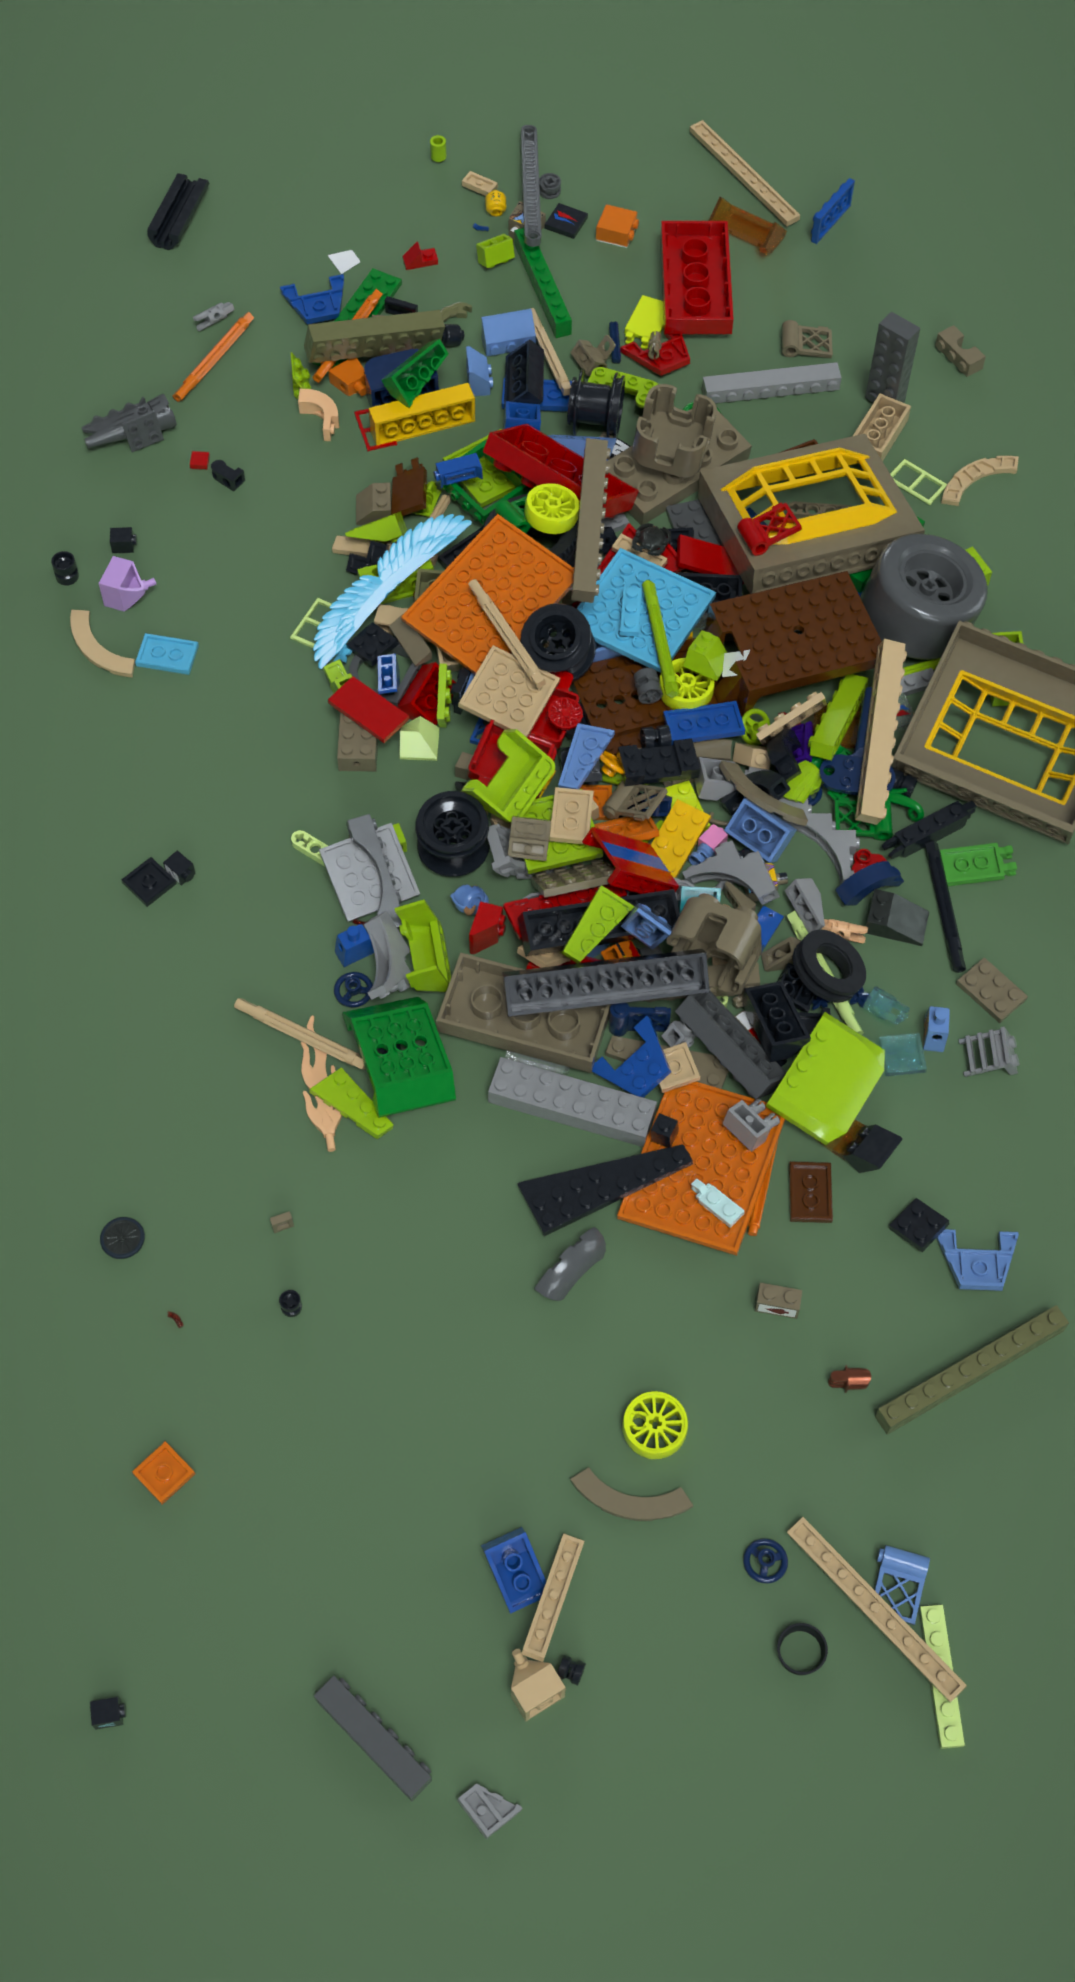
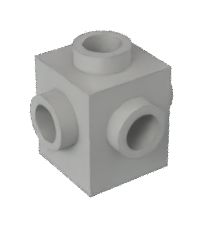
[662,1021,696,1048]

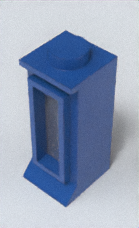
[433,453,483,488]

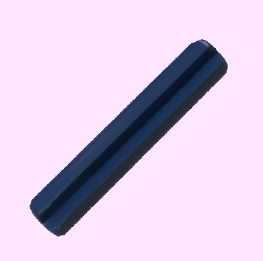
[609,321,621,364]

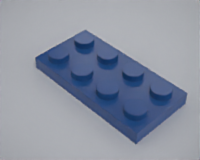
[811,178,855,244]
[502,378,572,411]
[663,701,745,745]

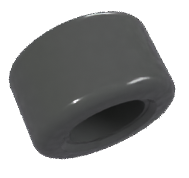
[860,534,988,660]

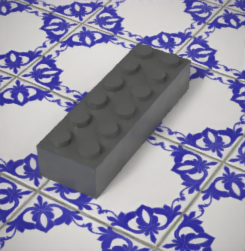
[865,311,920,403]
[675,991,786,1099]

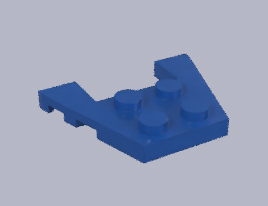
[280,274,344,324]
[592,1016,671,1098]

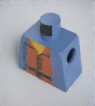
[923,1006,950,1052]

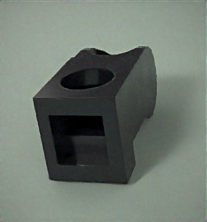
[211,460,245,492]

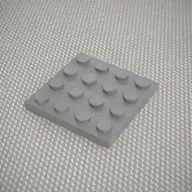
[319,823,420,923]

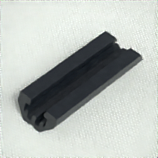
[147,173,210,250]

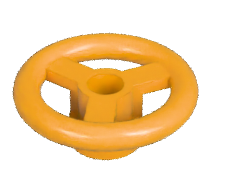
[599,751,623,777]

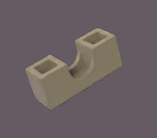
[935,325,986,377]

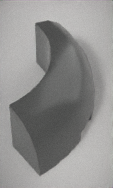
[534,1227,606,1301]

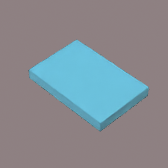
[135,633,199,675]

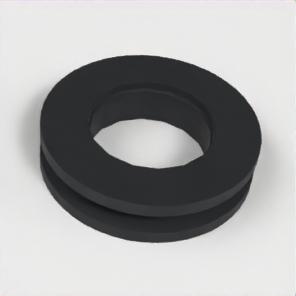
[793,930,866,1002]

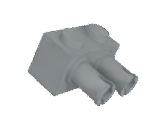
[723,1099,780,1152]

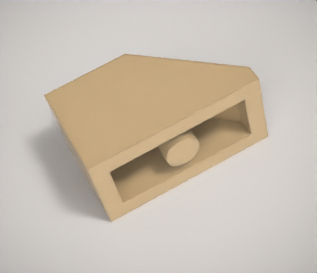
[733,742,771,770]

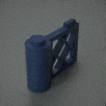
[609,1003,671,1037]

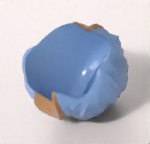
[450,884,489,916]

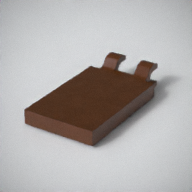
[391,457,427,516]

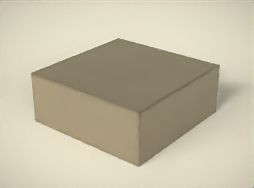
[270,1211,294,1233]

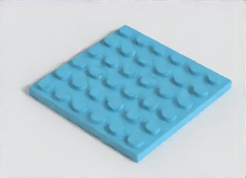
[577,548,716,673]

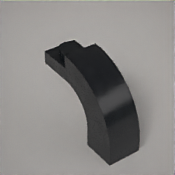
[767,729,802,783]
[721,770,790,816]

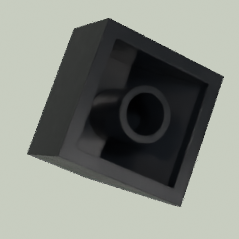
[843,1124,903,1173]

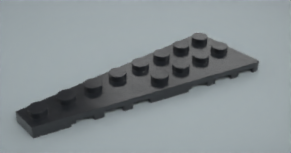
[517,1144,693,1236]

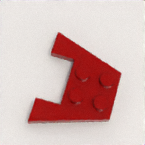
[620,334,690,376]

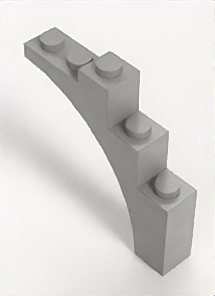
[772,797,860,885]

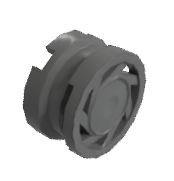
[539,173,561,199]

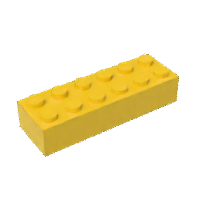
[369,383,475,445]

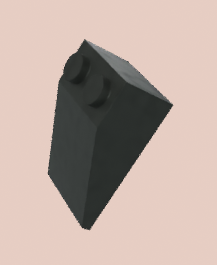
[866,889,929,946]

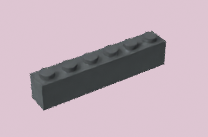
[314,1676,432,1802]

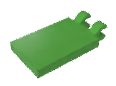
[940,843,1017,886]

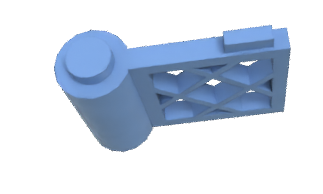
[875,1545,930,1625]

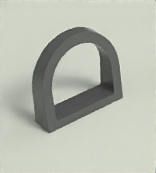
[349,642,426,708]

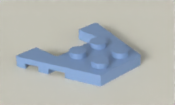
[937,1229,1019,1291]

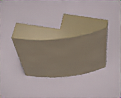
[508,816,551,861]

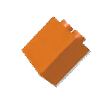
[596,204,639,248]

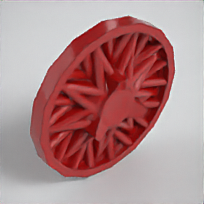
[548,697,583,730]

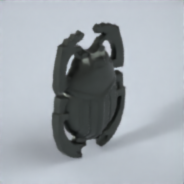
[632,523,671,556]

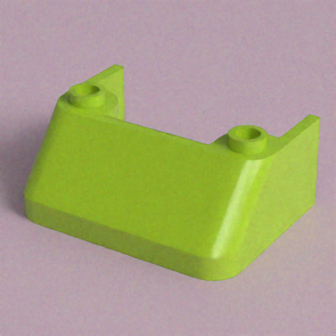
[394,899,452,992]

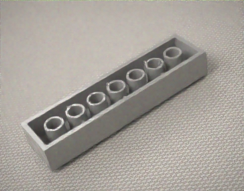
[488,1057,657,1147]

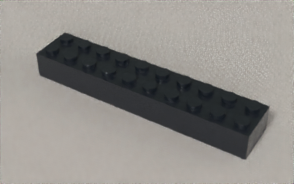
[502,949,710,1017]

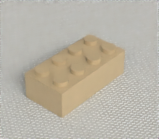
[853,393,911,462]

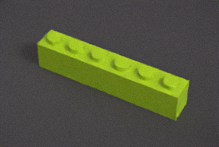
[808,674,869,761]

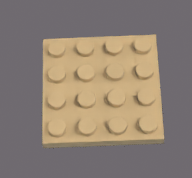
[458,645,560,737]
[756,692,827,746]

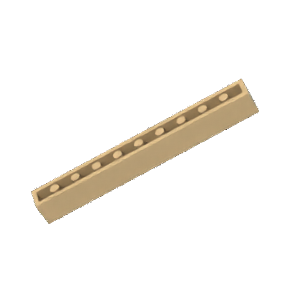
[855,639,907,825]

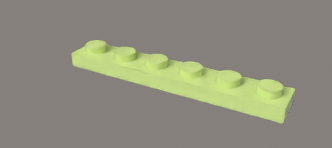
[919,1605,965,1749]

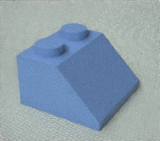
[466,346,493,396]

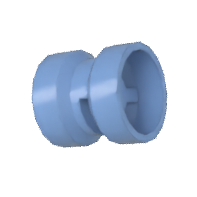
[688,843,715,865]

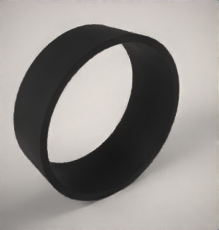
[777,1623,828,1675]

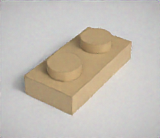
[462,171,498,196]

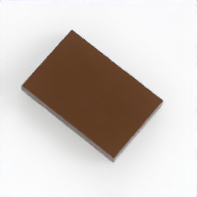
[789,1161,833,1223]

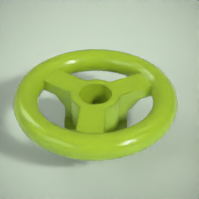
[741,708,770,746]

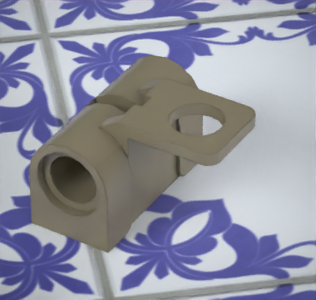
[571,335,616,376]

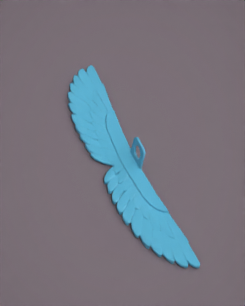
[313,514,472,669]

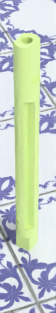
[787,910,864,1035]

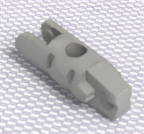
[193,302,235,331]

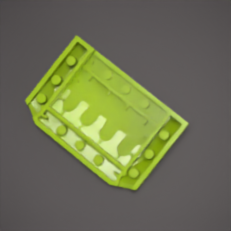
[765,1012,885,1145]

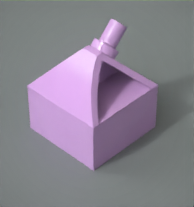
[99,556,156,612]

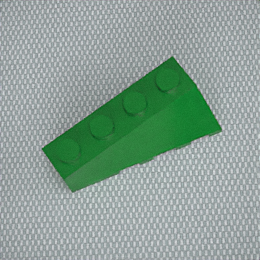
[381,339,449,408]

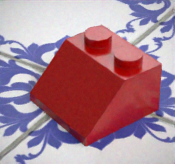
[469,901,506,955]

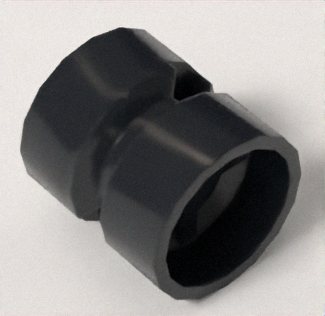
[51,551,79,586]
[640,724,672,748]
[889,768,918,798]

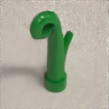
[888,788,924,822]

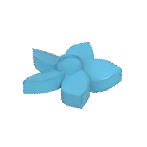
[334,644,352,663]

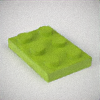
[437,663,452,728]

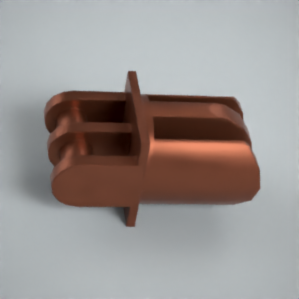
[828,1365,871,1393]

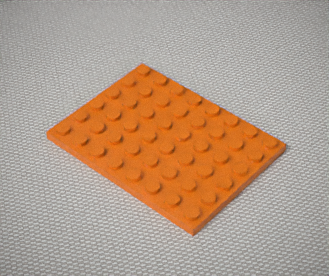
[401,514,574,675]
[617,1082,786,1256]

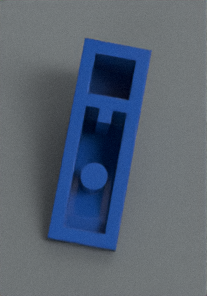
[377,653,400,694]

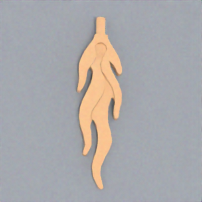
[301,1015,342,1152]

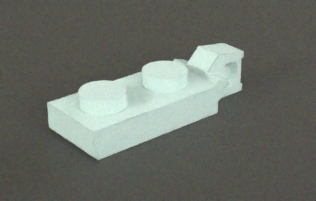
[691,1178,745,1228]

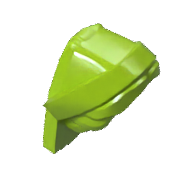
[783,760,822,804]

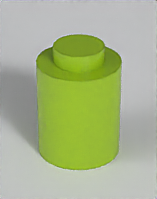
[430,135,447,162]

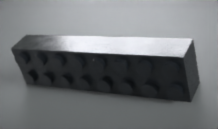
[517,889,680,956]

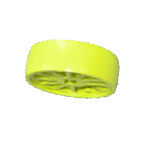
[524,483,579,534]
[659,658,715,710]
[622,1391,688,1459]

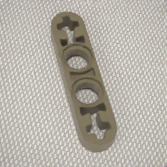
[788,501,852,519]

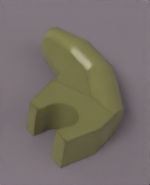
[440,302,472,322]

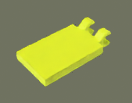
[624,295,664,350]

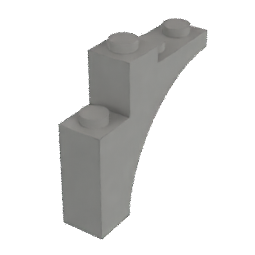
[682,841,780,905]
[364,911,411,1000]

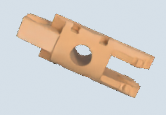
[821,919,868,943]

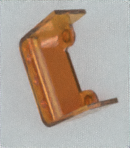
[709,197,787,255]

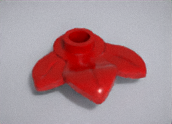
[852,849,887,874]

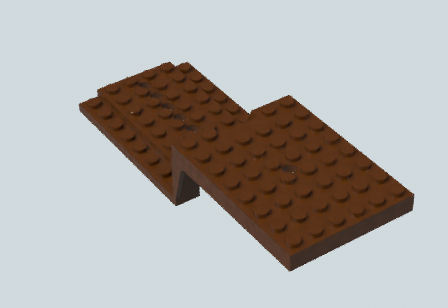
[570,571,882,757]

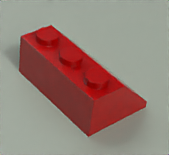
[397,662,456,726]

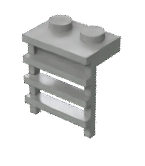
[959,1027,1020,1077]

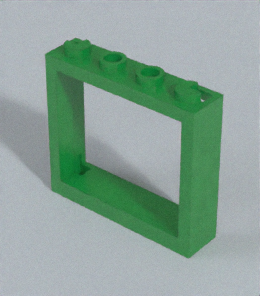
[438,439,533,526]

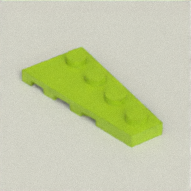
[561,885,635,963]
[309,1067,394,1139]

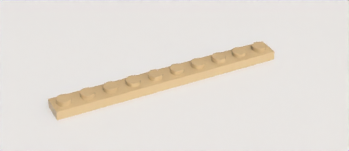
[690,120,800,226]
[787,1517,967,1703]

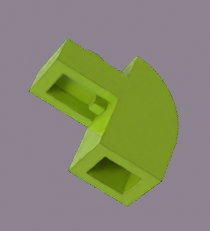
[323,659,352,693]

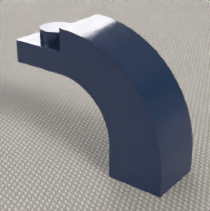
[836,861,904,905]

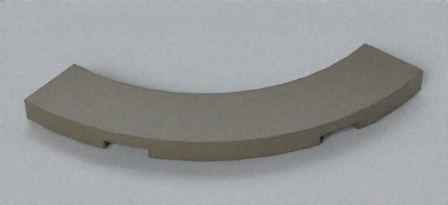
[719,760,808,826]
[570,1467,693,1521]

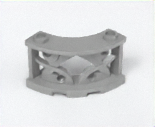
[487,824,567,879]

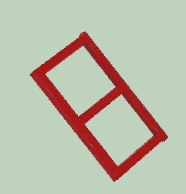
[354,409,398,451]

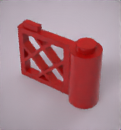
[737,502,802,556]

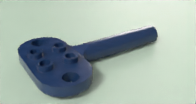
[819,687,896,795]

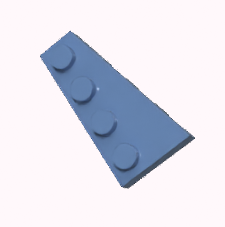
[558,723,615,789]

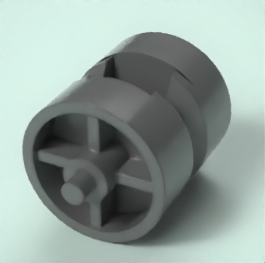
[633,668,663,704]

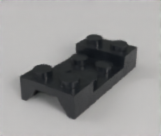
[617,739,700,786]

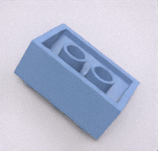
[481,309,536,356]

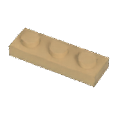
[612,533,667,568]

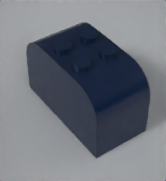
[364,349,439,408]

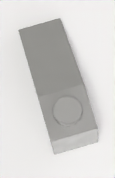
[785,878,825,933]

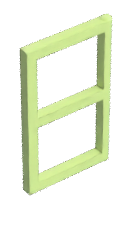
[890,459,947,505]
[290,598,331,648]

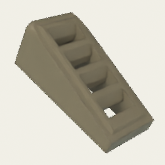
[723,881,756,912]

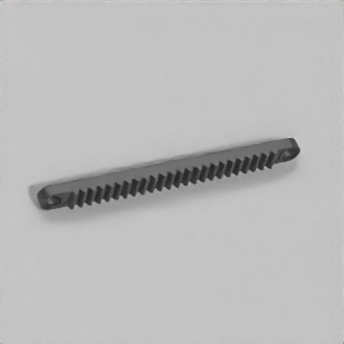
[521,125,542,247]

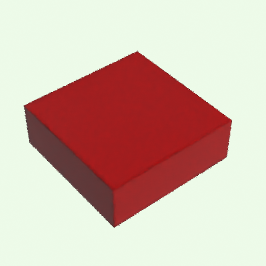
[190,451,210,470]

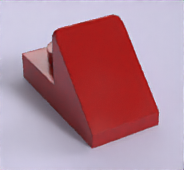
[402,241,438,270]

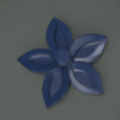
[850,987,872,1008]
[812,996,830,1010]

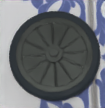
[100,1217,145,1259]

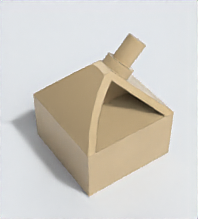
[511,1649,566,1722]

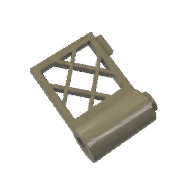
[782,320,833,358]
[602,779,668,821]

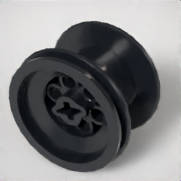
[567,368,625,439]
[521,603,596,684]
[415,791,490,877]

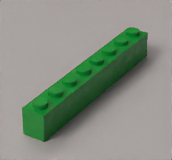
[514,228,572,338]

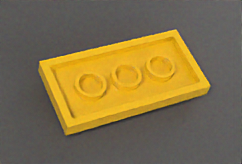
[651,799,711,878]

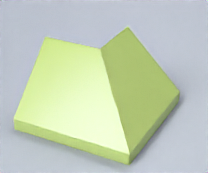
[400,716,440,761]

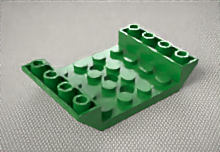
[342,997,456,1118]

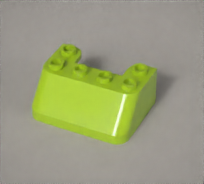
[588,367,659,408]
[461,729,555,823]

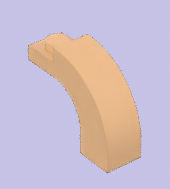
[298,389,339,441]

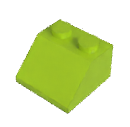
[683,630,727,681]

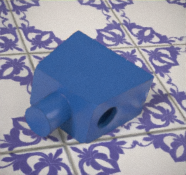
[335,924,374,967]

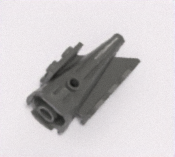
[82,393,177,452]

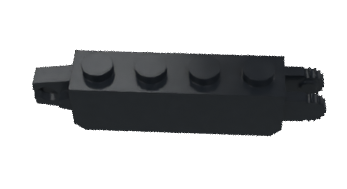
[882,801,977,859]

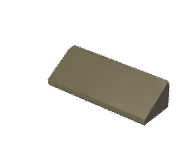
[389,614,432,667]

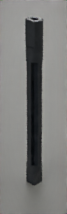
[925,840,966,973]

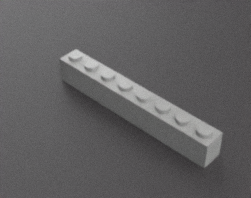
[702,362,842,403]

